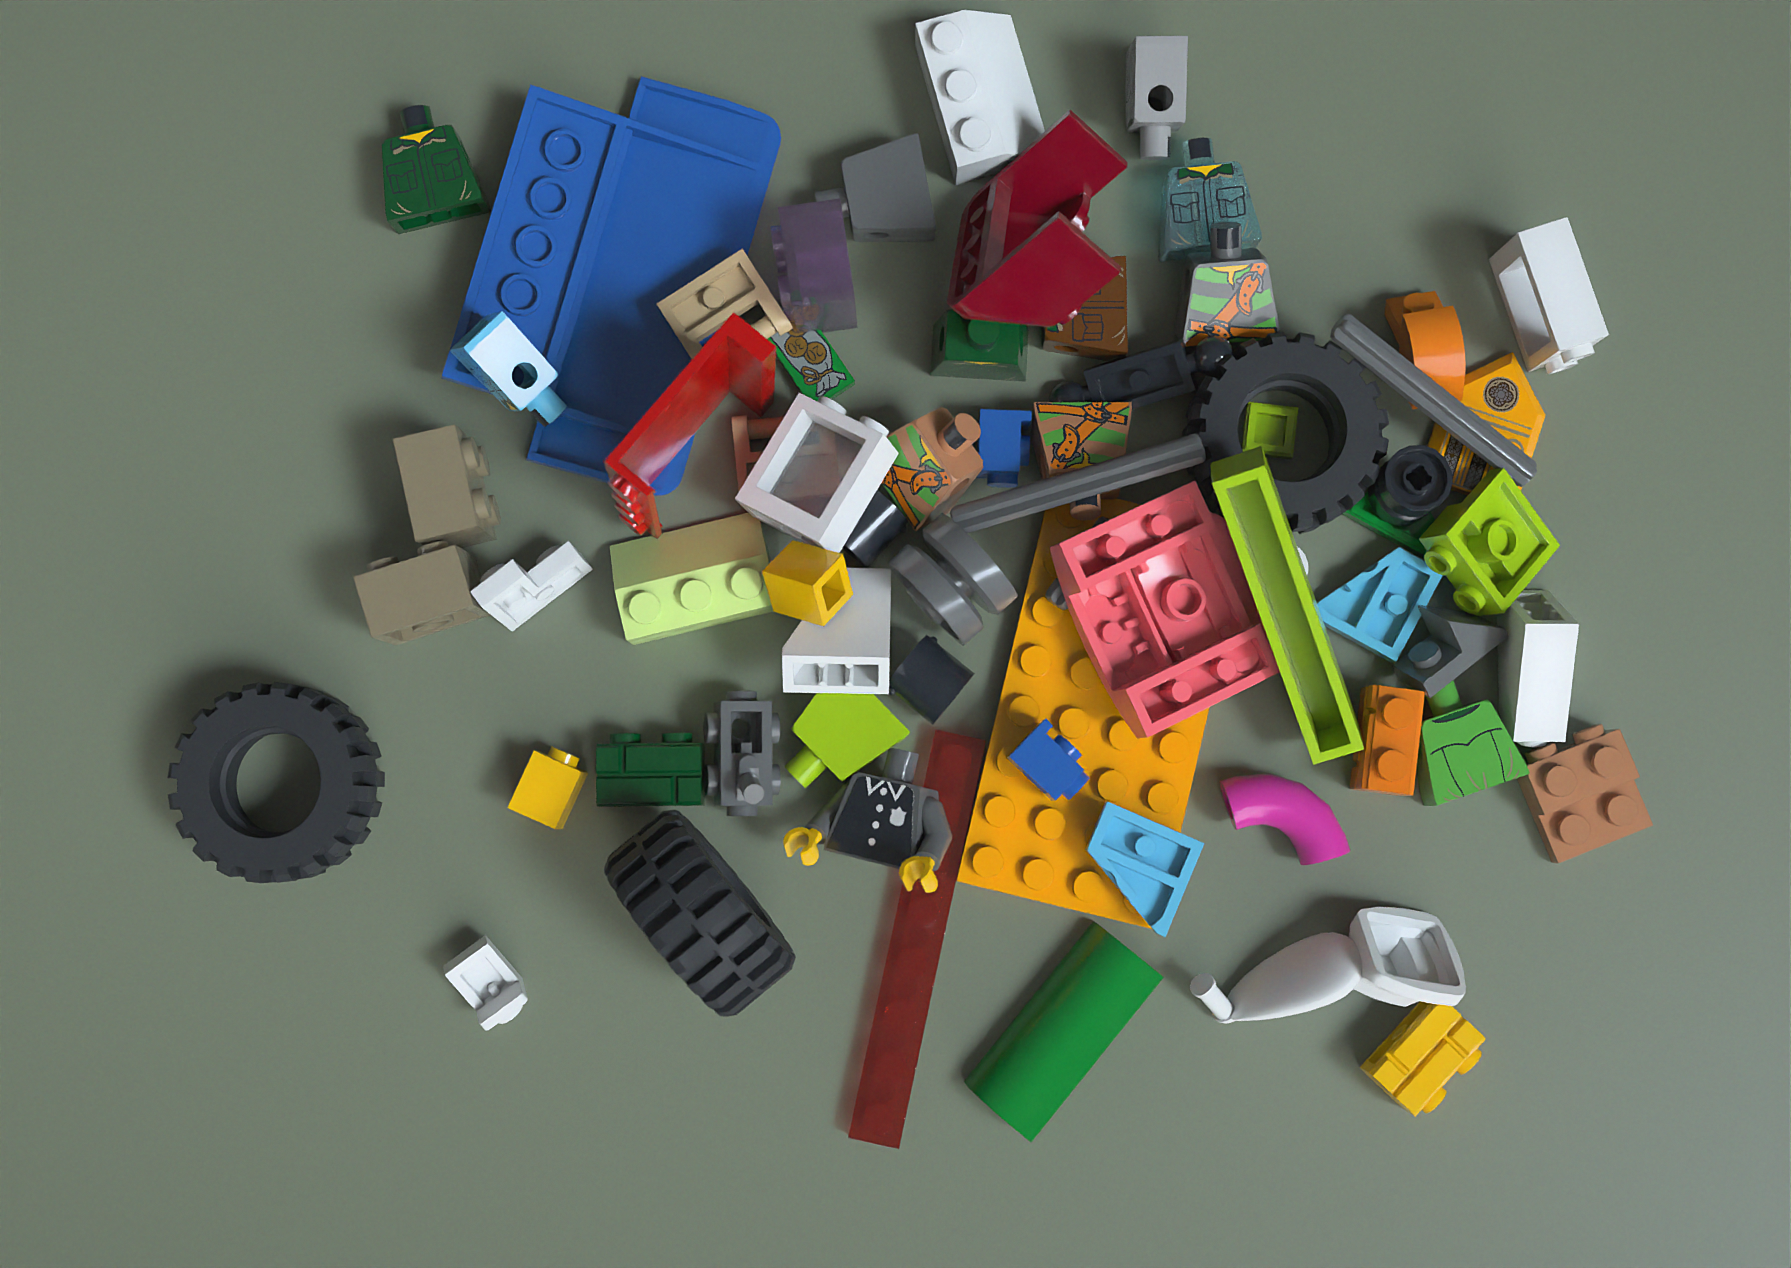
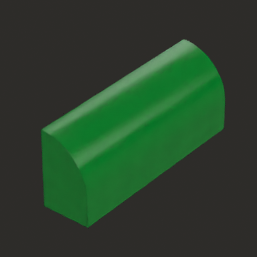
[964,921,1164,1142]

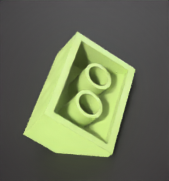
[610,512,773,645]

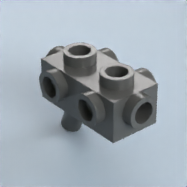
[703,691,781,816]

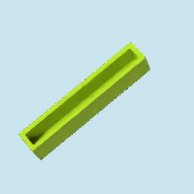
[1210,446,1364,765]

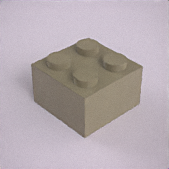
[393,424,501,548]
[353,541,491,645]

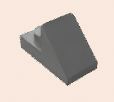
[1392,605,1508,698]

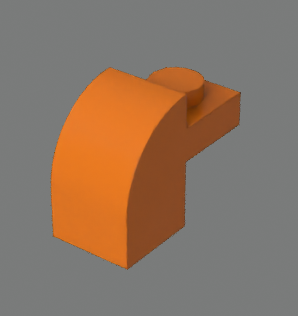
[1385,291,1466,410]

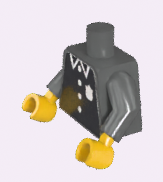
[783,747,952,892]

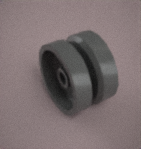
[888,513,1018,646]

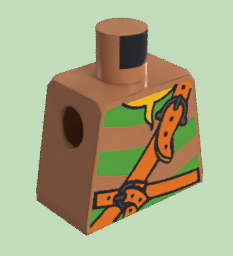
[1031,402,1132,521]
[881,407,983,532]

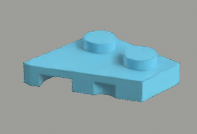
[1317,547,1443,663]
[1085,801,1205,937]

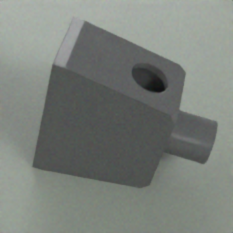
[815,133,936,242]

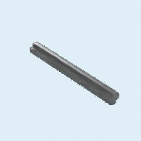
[1330,314,1537,487]
[950,434,1206,533]

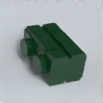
[596,733,705,807]

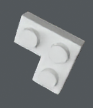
[470,541,593,631]

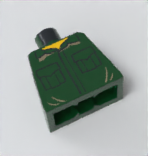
[382,105,491,234]
[930,309,1029,382]

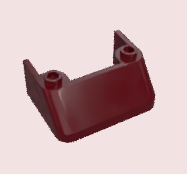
[947,109,1128,327]

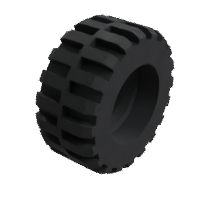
[1182,332,1389,534]
[167,682,385,884]
[604,810,796,1017]

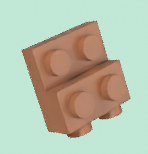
[1517,723,1653,863]

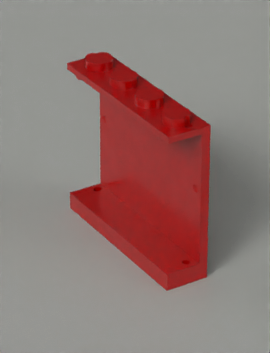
[604,312,776,539]

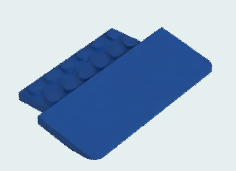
[441,76,781,496]

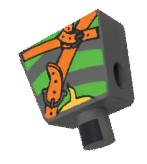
[1175,222,1280,346]

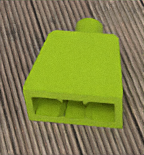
[784,693,910,788]

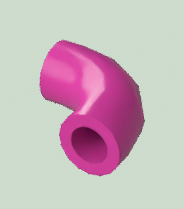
[1220,773,1350,865]

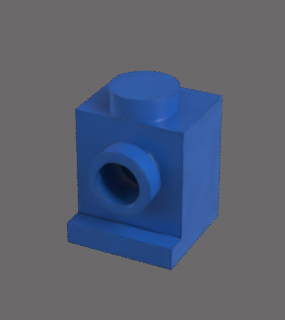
[976,409,1032,488]
[1007,718,1090,801]

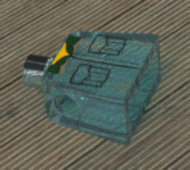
[1158,138,1262,262]

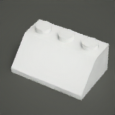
[915,10,1045,185]

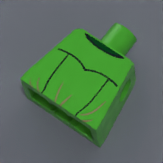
[1416,681,1530,806]

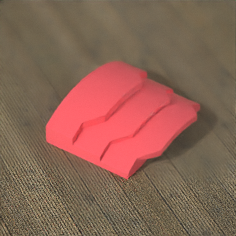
[1050,481,1280,738]

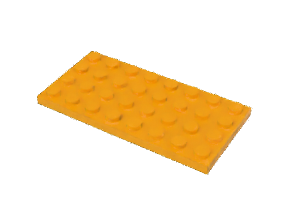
[956,498,1209,929]

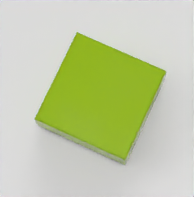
[1241,402,1298,460]

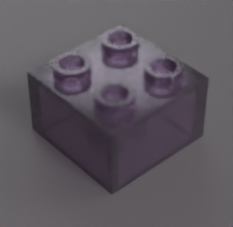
[770,198,858,333]

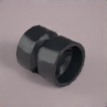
[1367,445,1453,526]

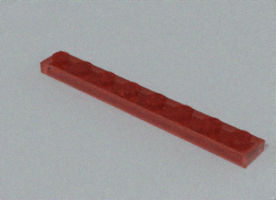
[848,730,986,1149]

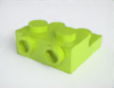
[1419,468,1560,616]

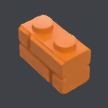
[1349,685,1425,796]

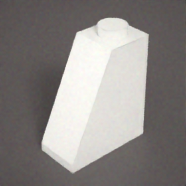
[782,568,891,694]
[1497,590,1579,747]

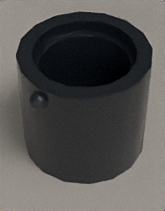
[842,490,908,568]
[889,634,975,725]

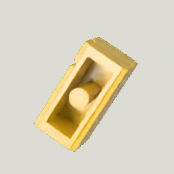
[1359,1001,1486,1116]

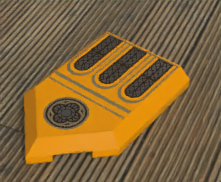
[1427,352,1546,496]

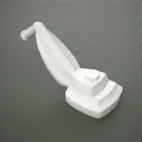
[1190,907,1466,1024]

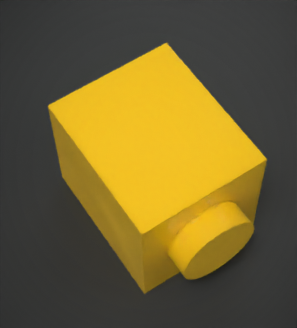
[762,540,853,627]
[507,746,588,829]

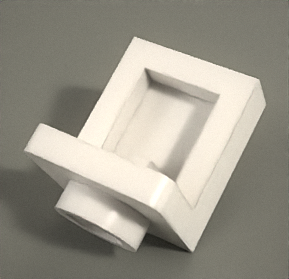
[443,935,528,1031]

